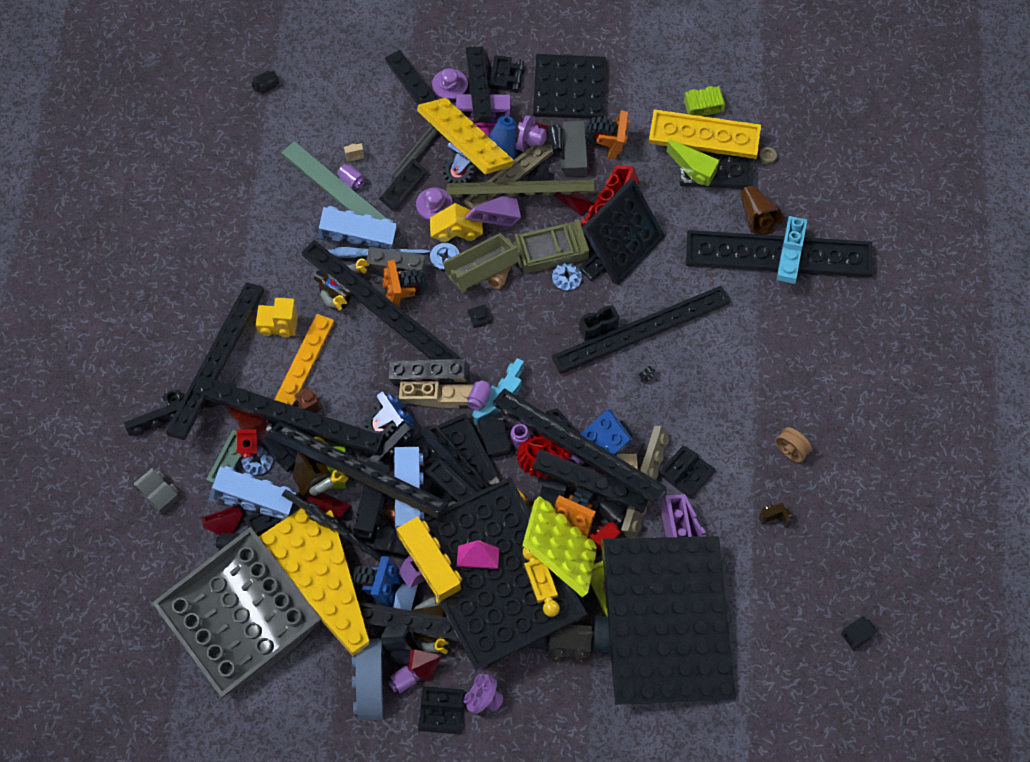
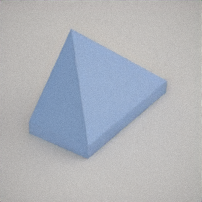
[394,583,418,611]

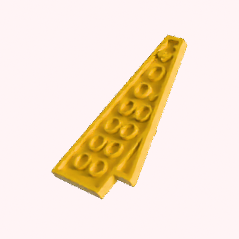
[259,508,369,656]

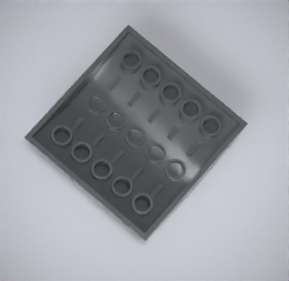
[152,527,322,698]

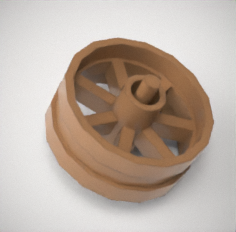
[775,427,812,463]

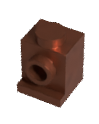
[294,387,323,413]

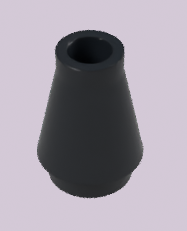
[546,124,564,153]

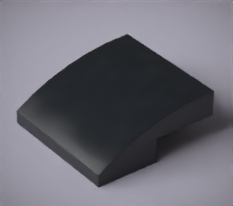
[659,445,716,499]
[418,686,464,734]

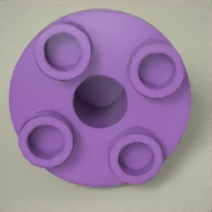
[432,68,468,101]
[515,115,547,152]
[416,188,453,221]
[463,674,503,714]

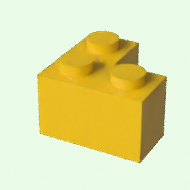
[430,203,483,242]
[256,298,298,337]

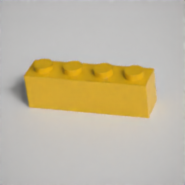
[396,516,462,602]

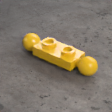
[523,547,560,617]

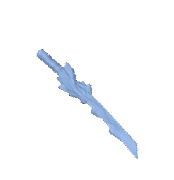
[328,247,431,258]

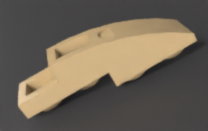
[399,381,473,409]

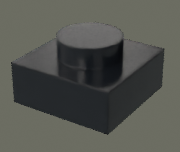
[468,304,491,328]

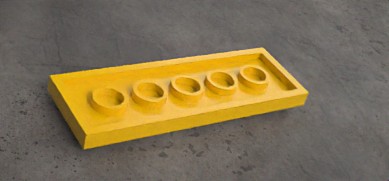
[417,98,514,175]
[649,110,761,159]

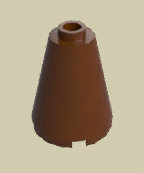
[740,186,784,235]

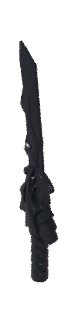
[282,489,382,562]

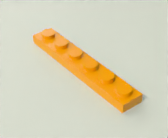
[274,314,334,406]

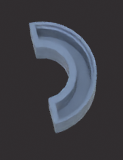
[352,638,384,720]

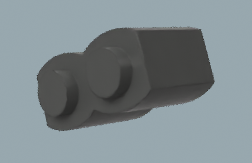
[134,468,179,515]

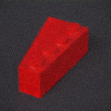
[580,166,639,236]

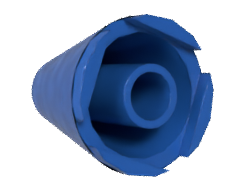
[488,116,518,160]

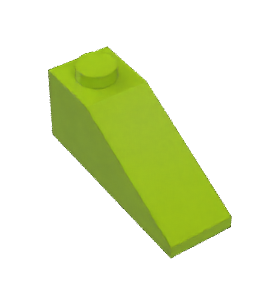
[666,139,719,187]

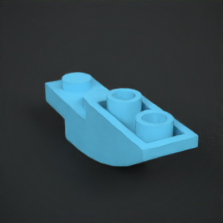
[776,216,807,284]
[472,358,524,425]

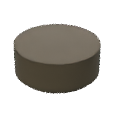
[758,147,777,165]

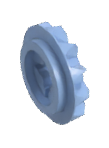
[430,243,460,270]
[552,262,582,290]
[241,446,273,475]

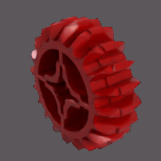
[517,435,570,479]

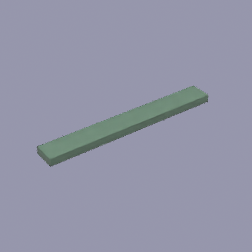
[281,141,397,232]

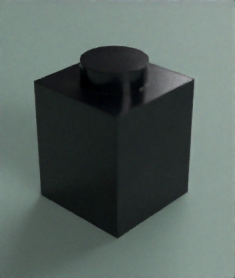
[841,616,876,651]

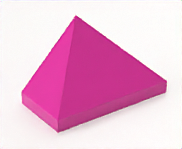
[457,540,499,569]

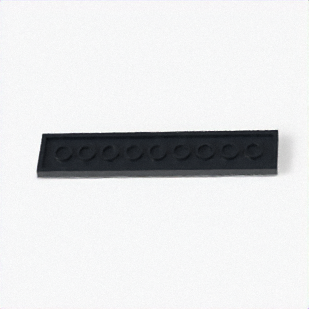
[686,230,873,278]

